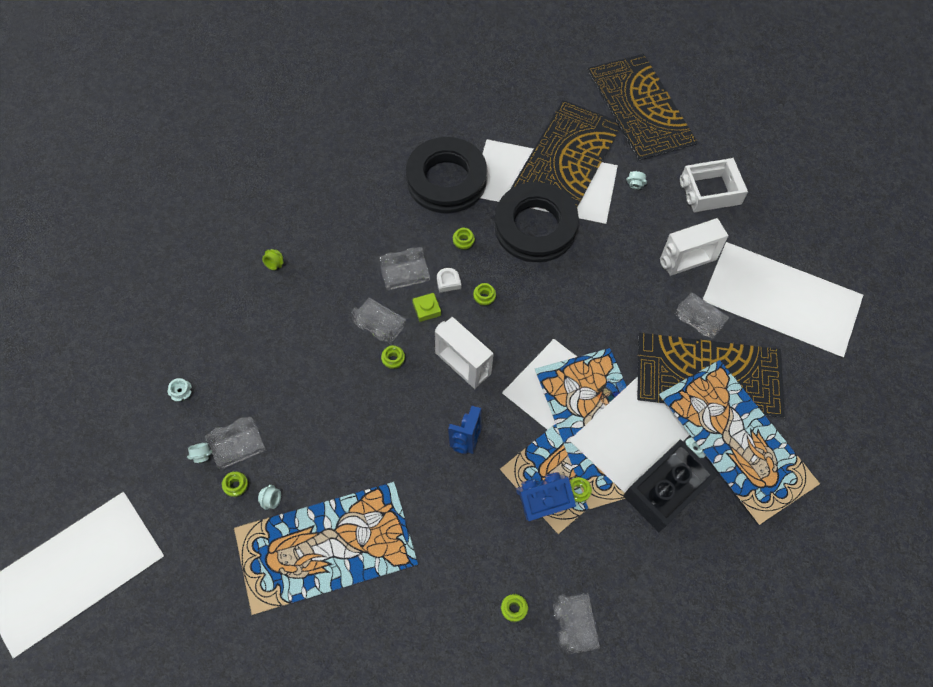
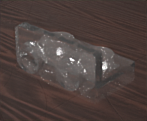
[379,247,430,290]
[675,292,729,340]
[352,297,406,344]
[205,417,266,470]
[553,594,600,654]

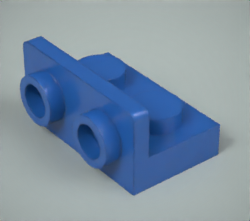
[448,406,482,454]
[516,472,576,521]

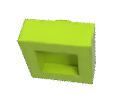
[412,293,441,322]

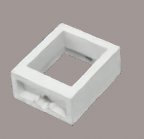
[680,158,748,212]
[660,218,728,276]
[435,317,493,389]

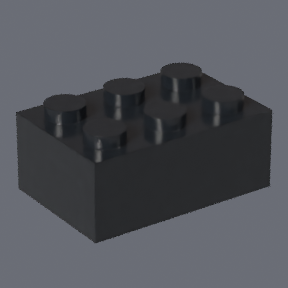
[622,439,718,533]

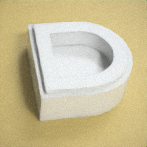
[437,268,461,293]

